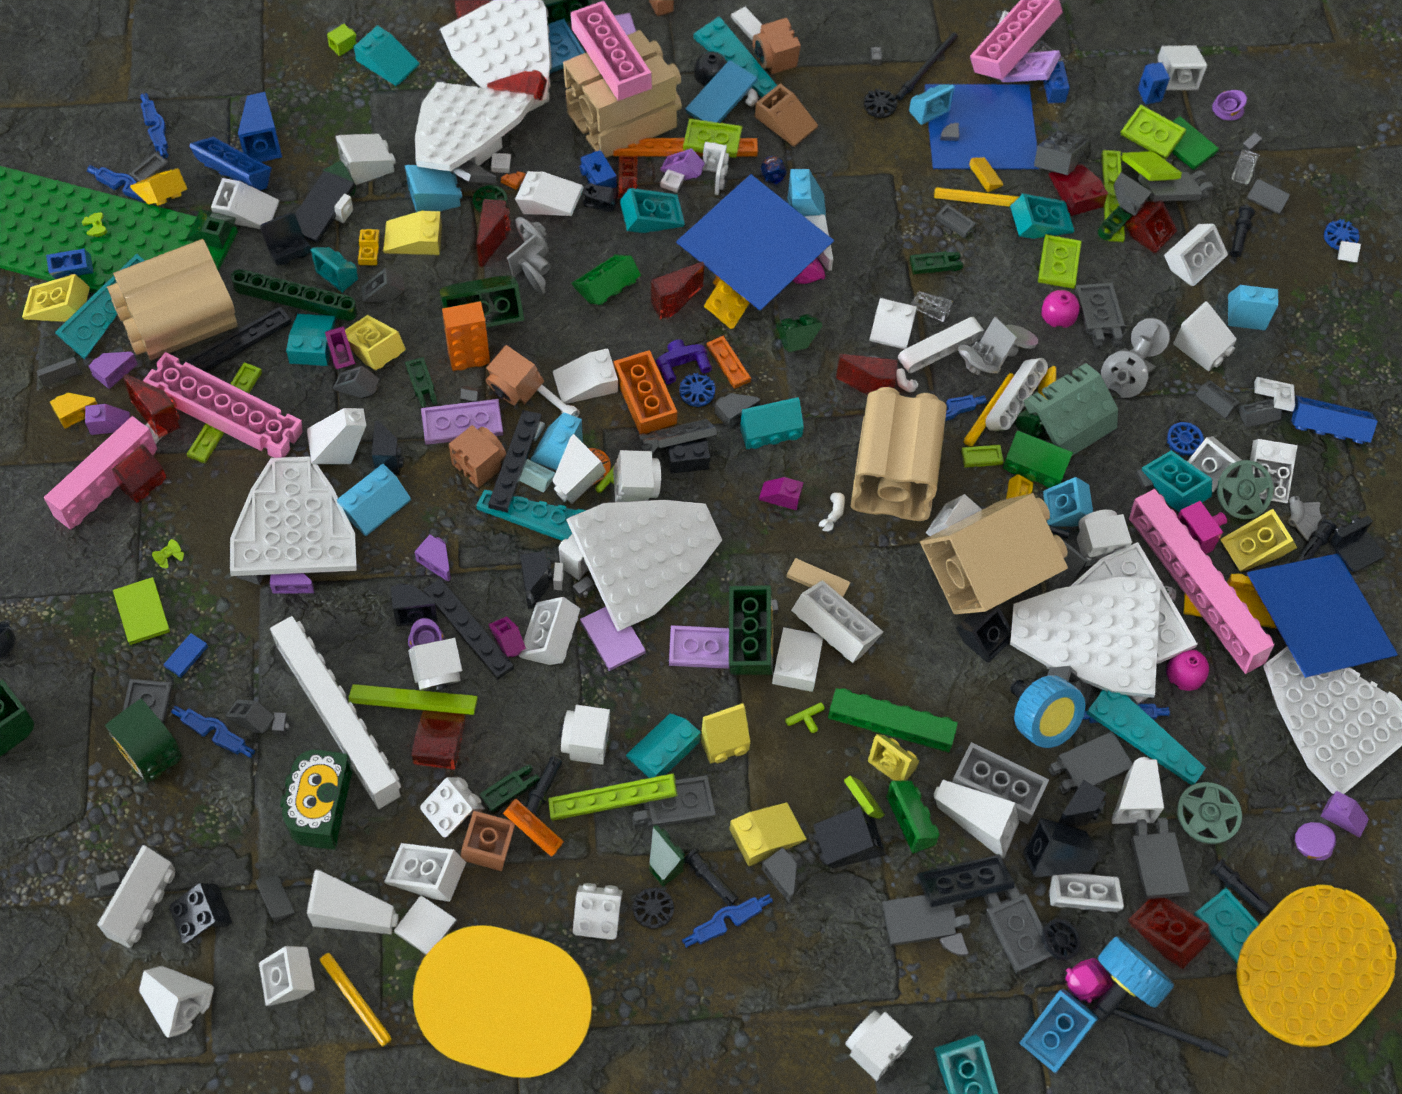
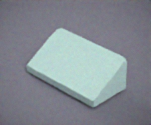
[519,459,555,492]

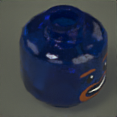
[761,156,787,184]

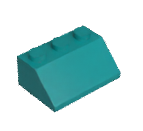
[740,397,804,449]
[626,713,701,778]

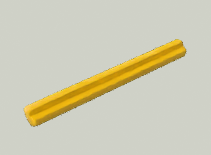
[934,187,1019,207]
[964,373,1014,447]
[320,953,391,1046]

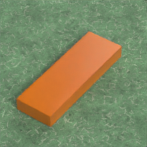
[706,336,751,389]
[503,799,564,857]

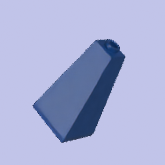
[238,92,282,162]

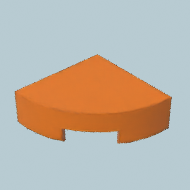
[501,172,526,190]

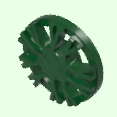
[473,185,507,216]

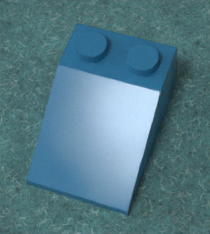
[1019,989,1099,1073]

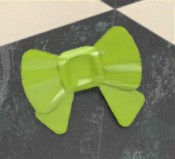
[82,212,107,237]
[152,539,184,569]

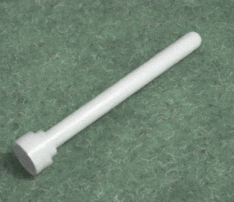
[537,385,580,417]

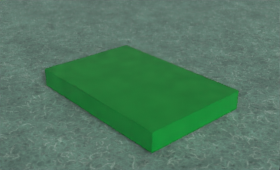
[1172,116,1219,170]

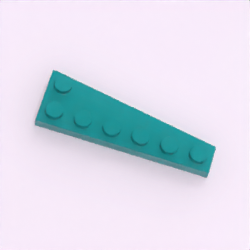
[694,17,777,98]
[55,254,145,359]
[476,489,586,541]
[1086,690,1206,785]

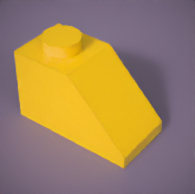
[50,393,98,428]

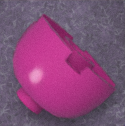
[1041,290,1080,328]
[1166,649,1209,691]

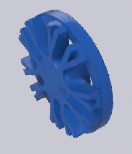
[1324,219,1360,250]
[679,373,715,407]
[1166,422,1204,456]

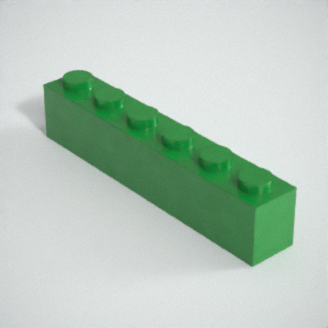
[828,688,958,753]

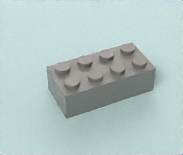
[952,742,1049,824]

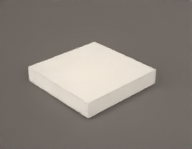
[394,896,457,955]

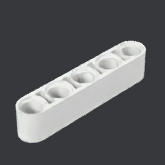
[898,317,985,373]
[986,358,1048,431]

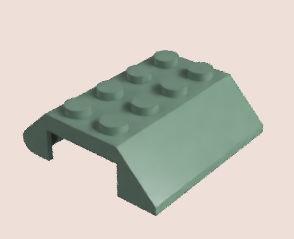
[1024,363,1118,456]

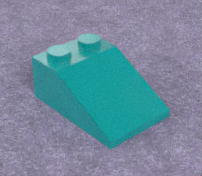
[354,25,419,86]
[620,188,685,233]
[1010,194,1074,239]
[286,314,336,366]
[1142,451,1212,512]
[934,1035,998,1094]

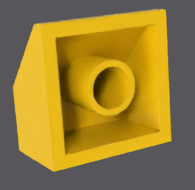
[130,168,187,206]

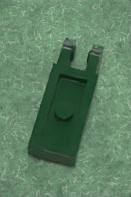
[909,251,964,275]
[405,357,438,408]
[479,764,540,813]

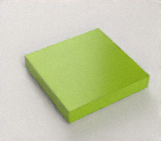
[844,776,885,819]

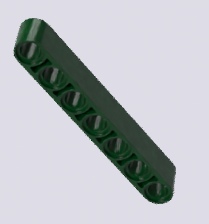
[230,269,357,321]

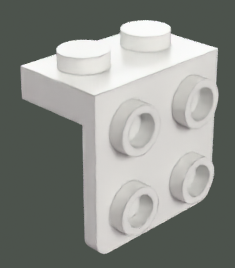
[703,142,729,195]
[420,777,485,837]
[573,883,623,939]

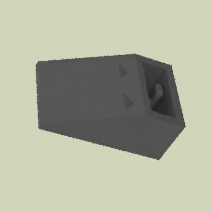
[1034,130,1090,175]

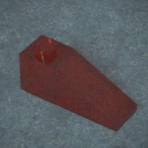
[487,70,547,100]
[619,156,637,198]

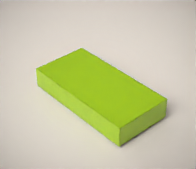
[961,445,1004,468]

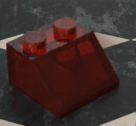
[1125,201,1177,253]
[112,444,167,503]

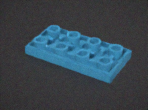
[685,60,758,123]

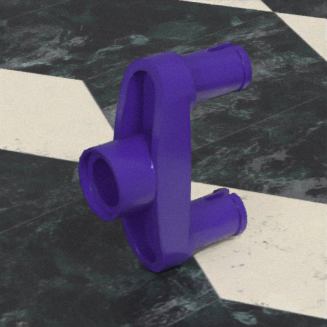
[655,339,712,384]

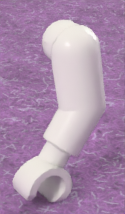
[819,492,845,531]

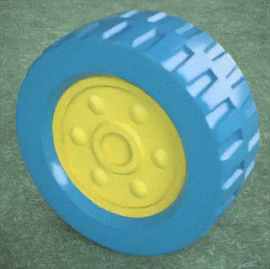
[1010,675,1085,748]
[1092,936,1174,1022]

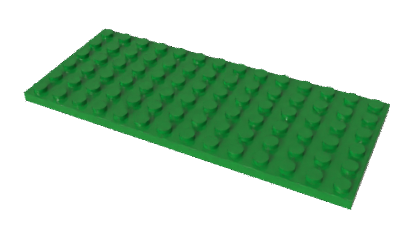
[0,166,238,293]

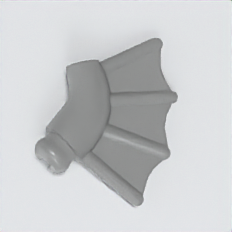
[1288,496,1322,541]

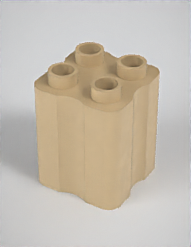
[107,239,237,361]
[851,387,947,521]

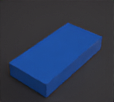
[164,633,208,678]

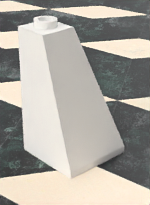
[307,408,366,464]
[934,780,1019,859]
[307,870,398,934]

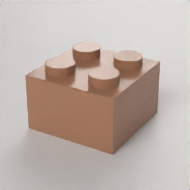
[461,811,515,871]

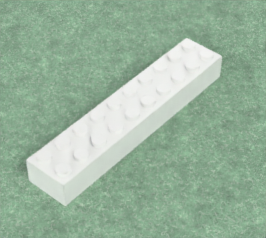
[270,616,401,809]

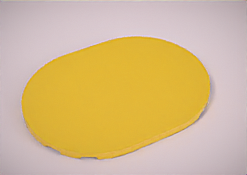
[1237,885,1397,1047]
[413,925,592,1078]

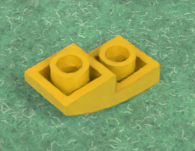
[358,229,379,265]

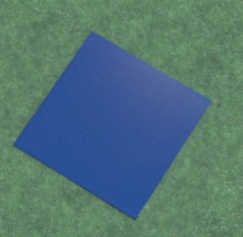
[925,84,1040,169]
[676,174,834,311]
[1247,553,1398,678]

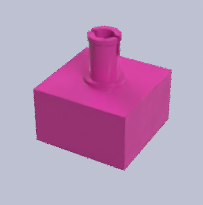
[1177,501,1227,554]

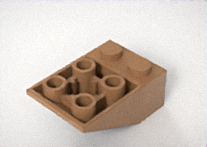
[755,84,818,147]

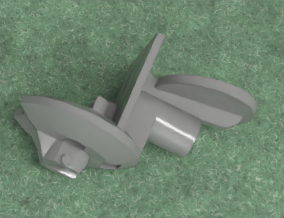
[507,217,551,296]
[958,317,1038,375]
[1101,318,1170,398]

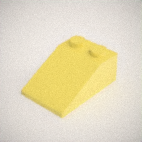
[383,211,442,255]
[22,274,90,322]
[345,315,406,370]
[1220,509,1297,572]
[701,703,750,764]
[868,734,919,781]
[729,802,806,867]

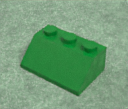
[571,255,641,305]
[1003,430,1073,488]
[886,780,939,854]

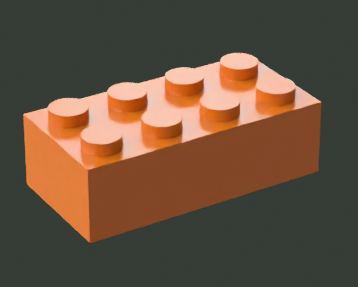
[442,301,490,371]
[614,350,677,434]

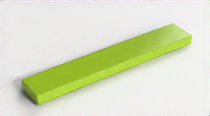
[1101,150,1125,242]
[187,362,262,463]
[348,684,477,715]
[548,774,678,821]

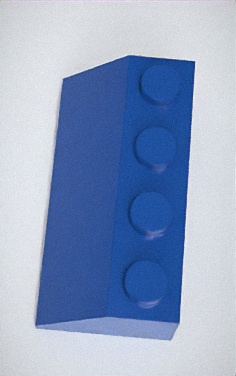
[189,137,271,190]
[1292,395,1378,444]

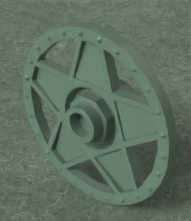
[1217,460,1273,519]
[1177,782,1242,844]

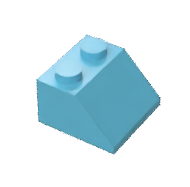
[909,85,955,125]
[1043,477,1093,527]

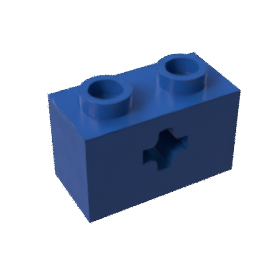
[1043,61,1070,103]
[1138,62,1170,105]
[579,150,617,188]
[46,249,93,279]

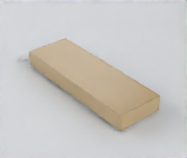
[787,558,850,598]

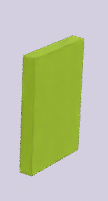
[1121,105,1186,160]
[683,119,742,158]
[1121,151,1182,181]
[1038,234,1081,289]
[113,577,170,645]

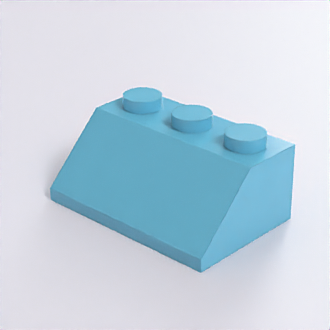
[337,464,411,536]

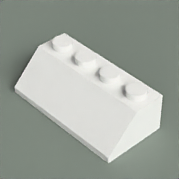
[791,580,883,663]
[97,845,175,948]

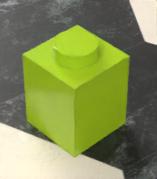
[327,24,356,56]

